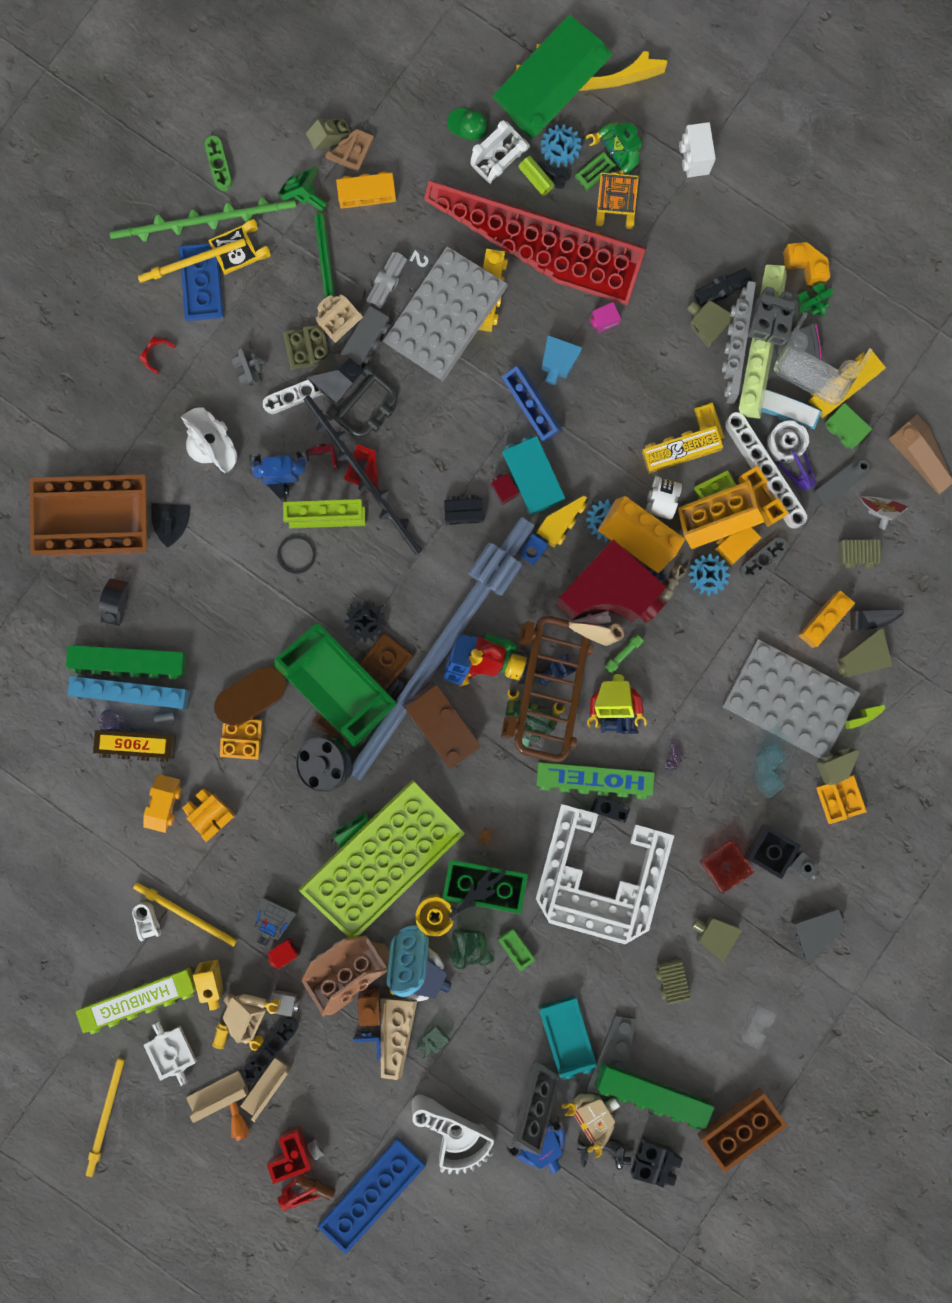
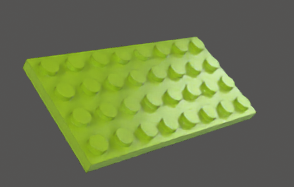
[299,780,465,938]

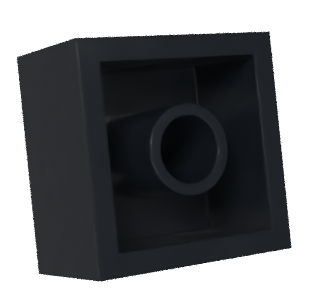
[743,824,801,879]

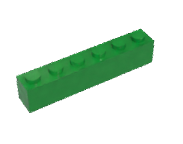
[65,645,187,680]
[594,1062,714,1129]

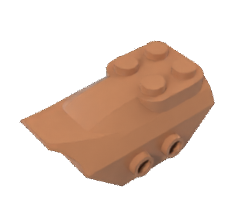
[301,935,390,1017]

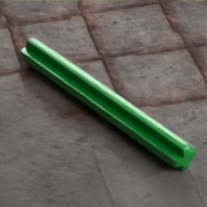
[314,213,335,298]

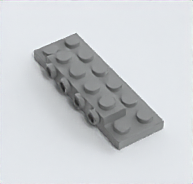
[721,281,756,404]

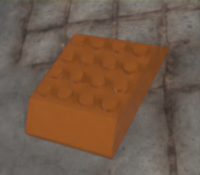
[30,474,147,557]

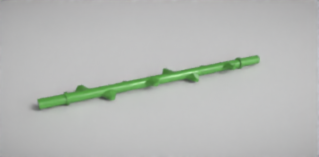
[110,198,296,242]

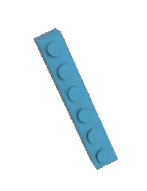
[67,676,190,709]

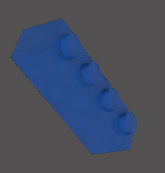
[502,366,563,441]

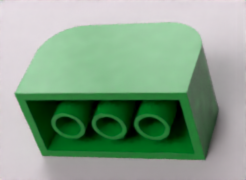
[442,860,529,914]

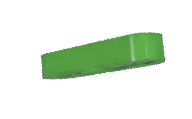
[205,136,232,191]

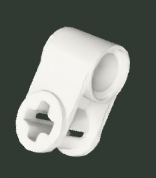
[132,901,161,941]

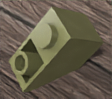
[306,118,352,150]
[816,746,859,785]

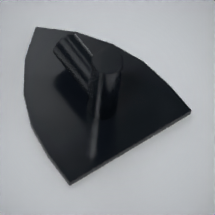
[151,503,190,548]

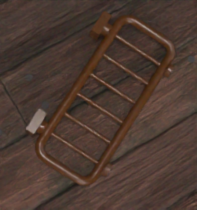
[501,616,594,762]

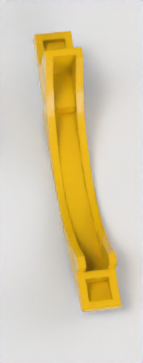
[516,44,667,91]

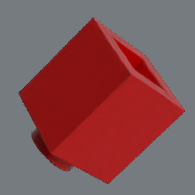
[267,938,300,970]

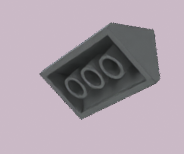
[511,1063,560,1155]

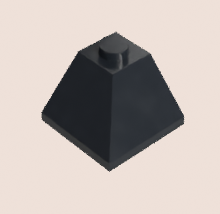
[306,352,364,404]

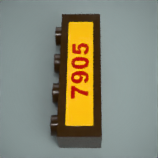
[93,730,176,762]

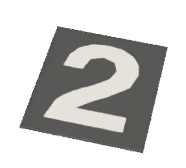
[407,247,434,273]

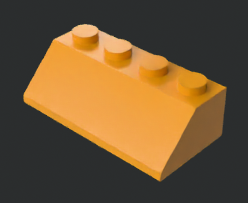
[678,480,764,549]
[598,496,685,573]

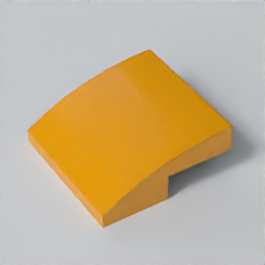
[816,775,867,824]

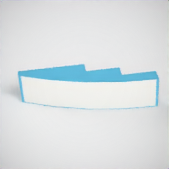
[740,390,821,429]

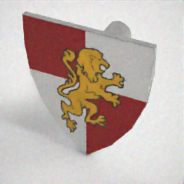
[860,496,908,530]

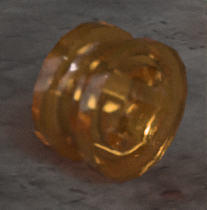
[478,827,493,847]

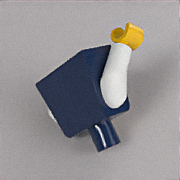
[390,947,451,1002]

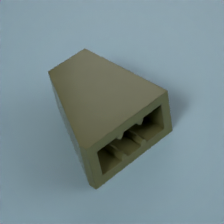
[837,629,893,677]

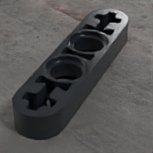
[241,1017,298,1082]

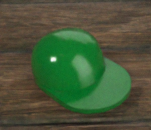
[447,108,488,141]

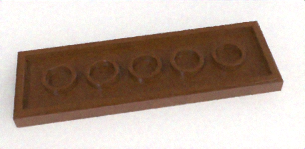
[313,632,414,744]

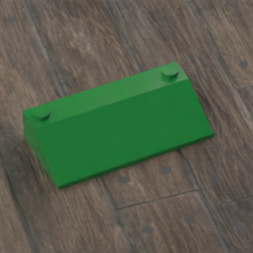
[492,14,613,139]
[274,622,397,748]

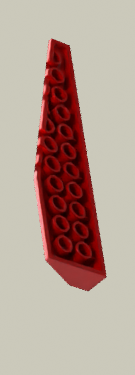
[424,181,647,305]

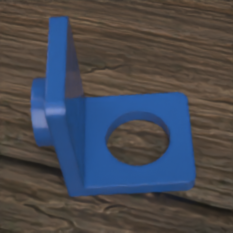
[519,534,548,565]
[353,1031,381,1060]

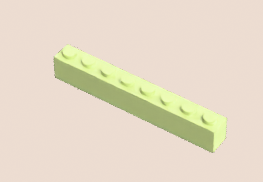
[739,265,787,418]

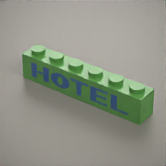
[536,762,654,799]

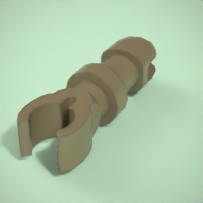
[662,564,687,600]

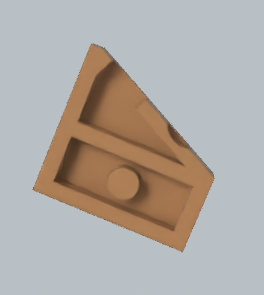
[325,129,374,172]

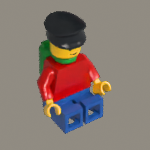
[443,633,539,687]

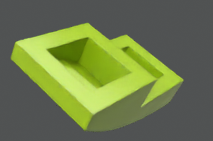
[845,705,885,729]

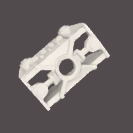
[471,120,530,184]

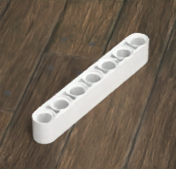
[725,412,807,528]

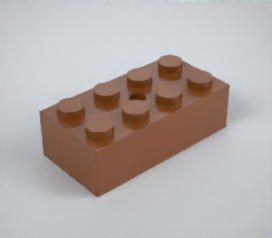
[697,1087,788,1173]

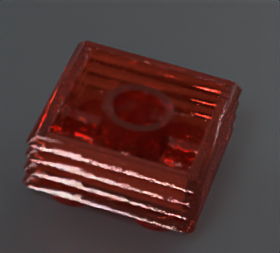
[700,840,754,894]

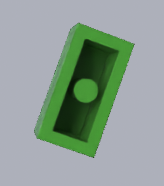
[824,403,872,449]

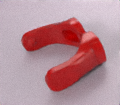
[139,336,176,375]

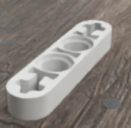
[262,380,323,414]

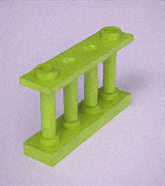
[283,499,366,528]

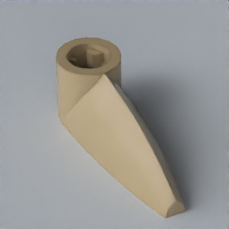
[569,622,624,646]

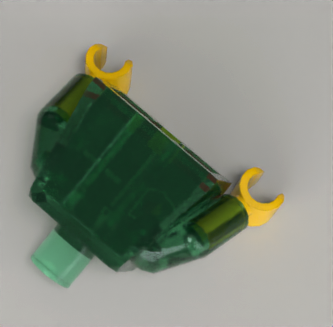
[505,689,565,748]

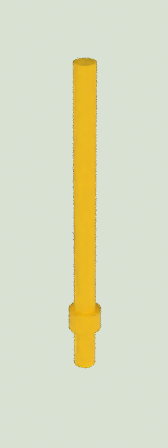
[138,238,246,283]
[133,882,237,947]
[85,1058,125,1177]

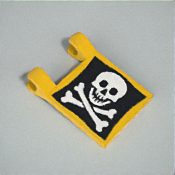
[208,219,271,275]

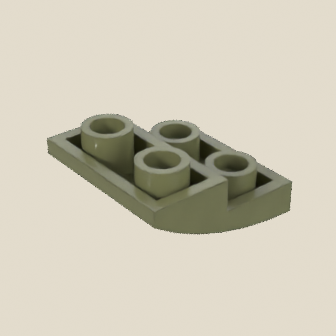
[283,325,329,370]

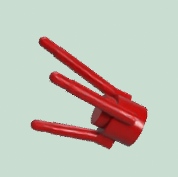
[277,1171,320,1211]

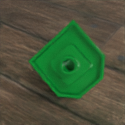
[277,166,327,211]

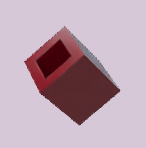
[490,473,519,505]

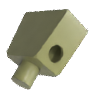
[687,301,733,348]
[691,916,742,962]

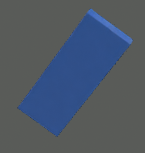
[317,1137,426,1254]

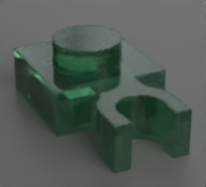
[415,1025,450,1060]

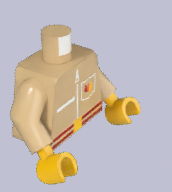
[223,994,281,1051]
[562,1094,620,1158]

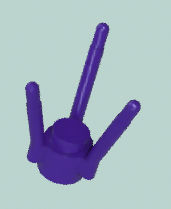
[776,450,817,491]

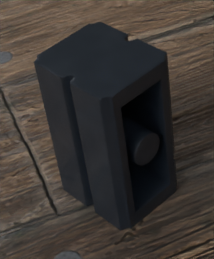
[444,495,484,525]

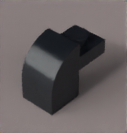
[99,578,129,626]

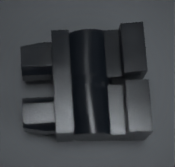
[630,1136,683,1188]

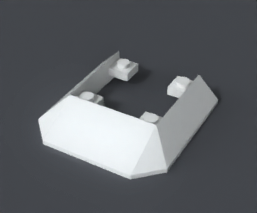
[535,804,674,944]

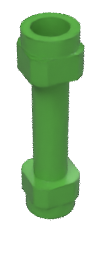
[604,634,644,674]

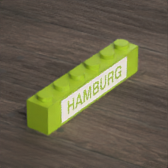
[75,967,197,1034]

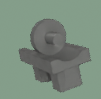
[232,348,265,385]

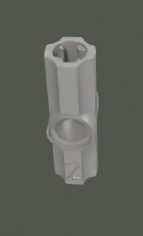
[366,252,407,310]

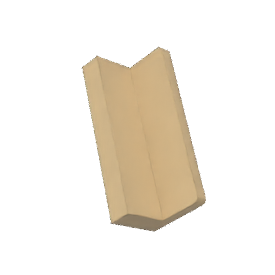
[240,1057,291,1122]
[187,1071,249,1123]

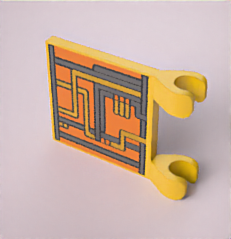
[596,173,639,229]

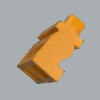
[183,788,236,842]

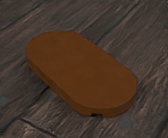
[214,667,286,726]

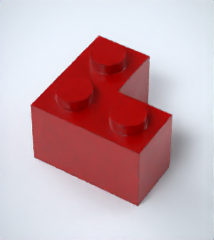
[267,1126,313,1184]

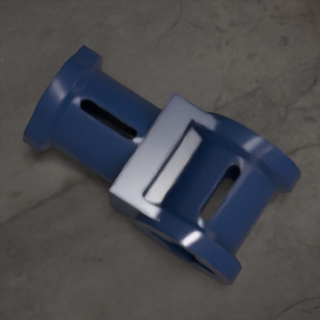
[536,654,576,687]
[600,714,639,734]

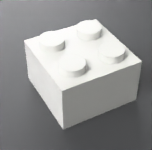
[679,122,716,178]

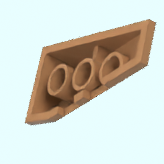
[888,414,952,495]

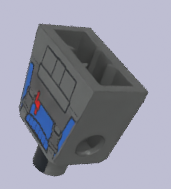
[254,896,298,946]

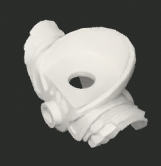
[181,407,237,473]

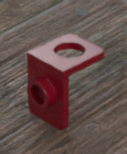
[307,444,338,470]

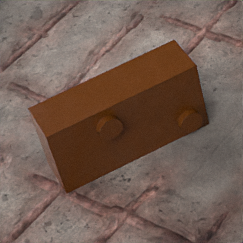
[402,682,481,770]

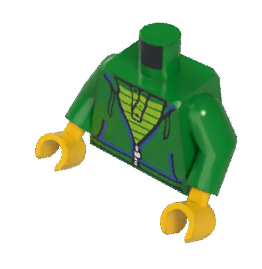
[586,122,642,175]

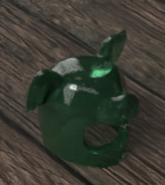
[449,929,494,970]

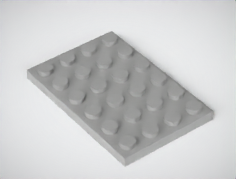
[383,247,508,381]
[722,639,860,760]

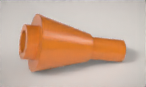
[229,1102,250,1141]

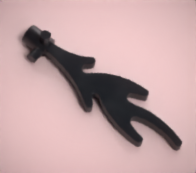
[448,869,507,921]

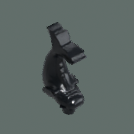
[577,1139,631,1170]

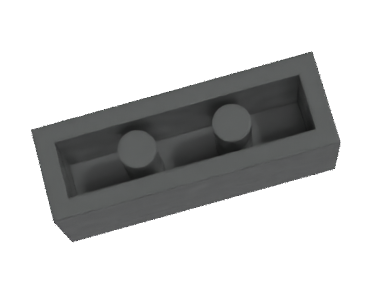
[340,306,391,369]

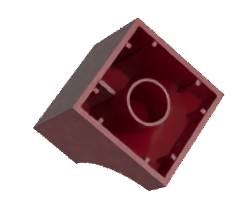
[555,539,667,623]

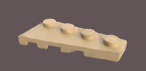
[380,998,417,1080]

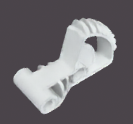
[411,1094,494,1175]

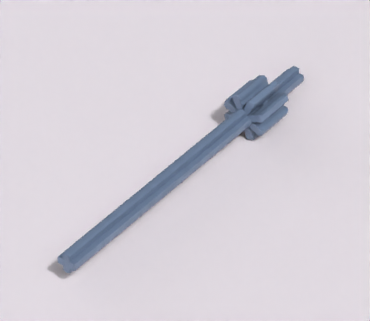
[351,517,534,781]

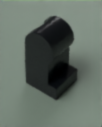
[590,795,630,823]

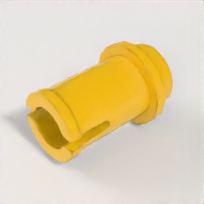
[212,1022,230,1049]

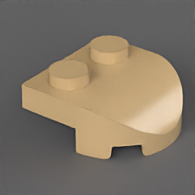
[316,295,363,343]

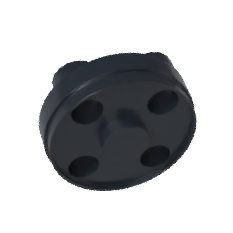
[296,735,352,792]

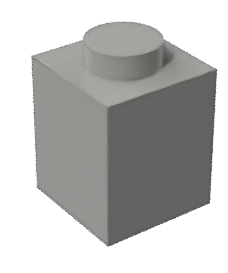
[271,989,300,1017]

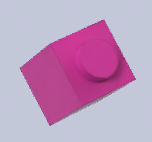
[590,302,621,333]

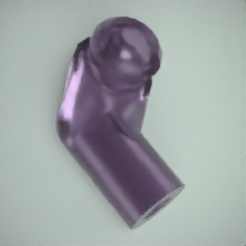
[664,743,682,771]

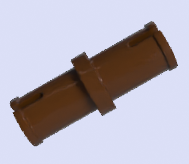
[295,1174,336,1201]

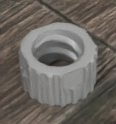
[307,1139,325,1160]

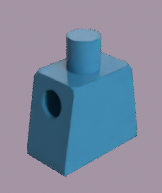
[541,336,582,385]

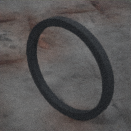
[277,536,316,574]

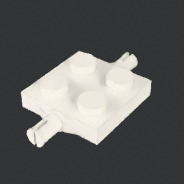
[144,1021,197,1086]

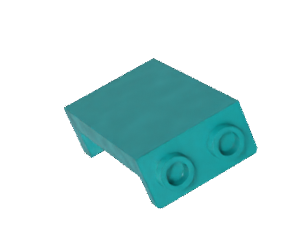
[502,436,565,517]
[538,995,597,1079]

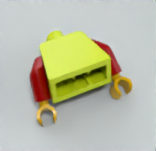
[587,674,647,728]

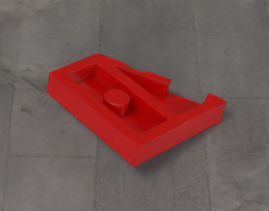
[344,444,379,490]

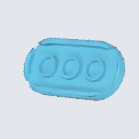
[387,925,429,997]

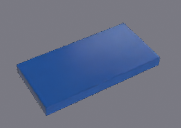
[179,243,224,321]

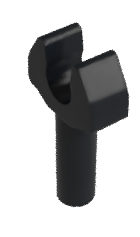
[538,161,570,189]

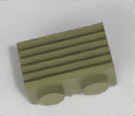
[838,540,882,569]
[655,958,691,1004]

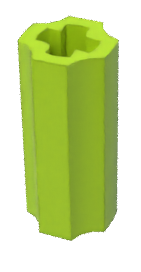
[518,156,555,196]

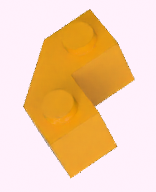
[783,242,830,286]
[143,774,182,833]

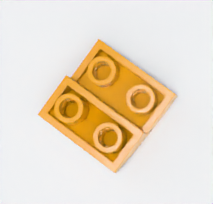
[220,718,263,760]

